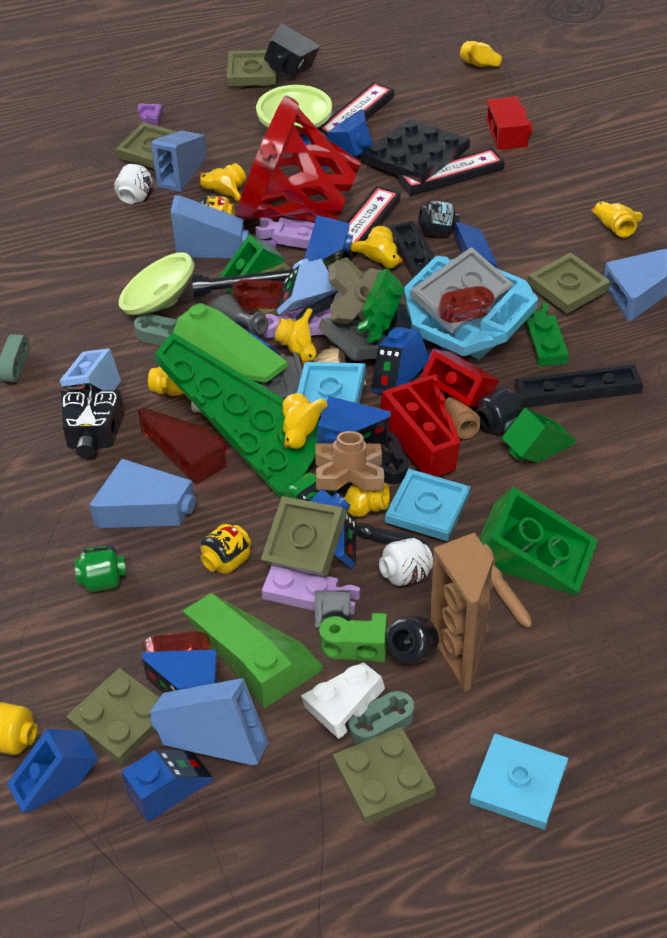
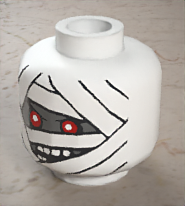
[114,164,153,204]
[379,538,433,587]

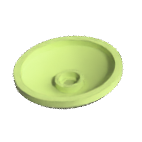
[256,85,332,133]
[119,252,194,315]

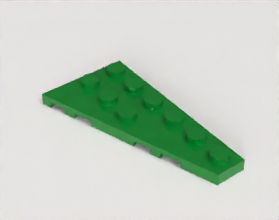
[154,332,320,499]

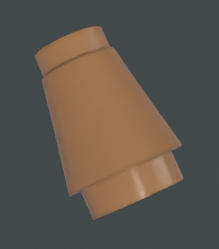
[445,396,480,439]

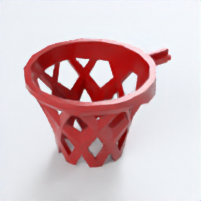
[236,95,362,223]

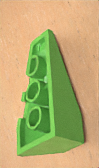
[173,303,288,383]
[182,593,323,708]

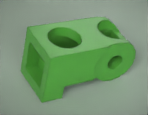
[319,613,388,662]

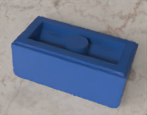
[454,222,497,268]

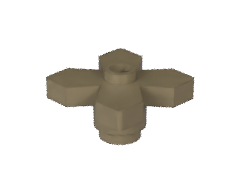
[328,261,382,324]

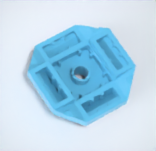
[404,256,538,360]

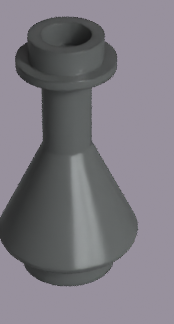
[210,294,269,336]

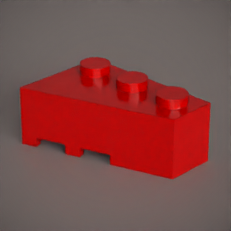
[380,374,461,477]

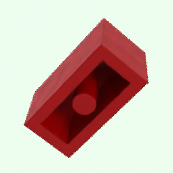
[486,96,533,150]
[421,350,499,407]

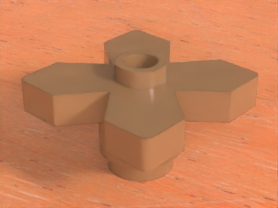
[315,431,384,490]

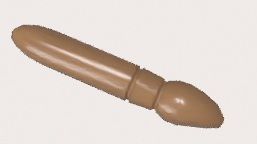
[491,565,532,628]

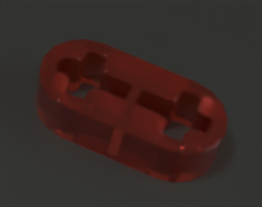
[232,279,283,309]
[437,286,495,323]
[142,631,211,652]

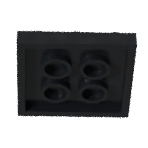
[360,120,470,183]

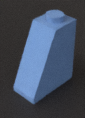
[151,130,207,192]
[171,195,249,258]
[604,249,667,321]
[89,459,196,528]
[150,678,269,765]

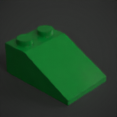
[479,486,598,595]

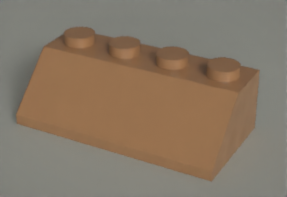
[430,533,495,692]

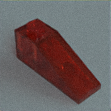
[138,408,227,485]

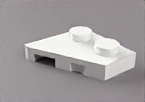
[301,662,385,739]

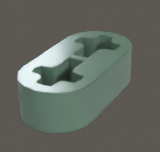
[134,314,177,346]
[0,334,29,382]
[349,691,414,745]

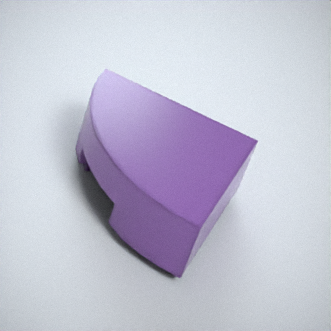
[138,103,163,126]

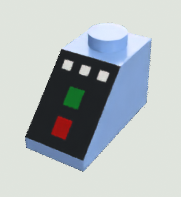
[276,259,336,315]
[60,348,121,391]

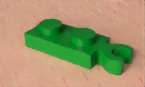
[358,268,404,343]
[525,302,569,367]

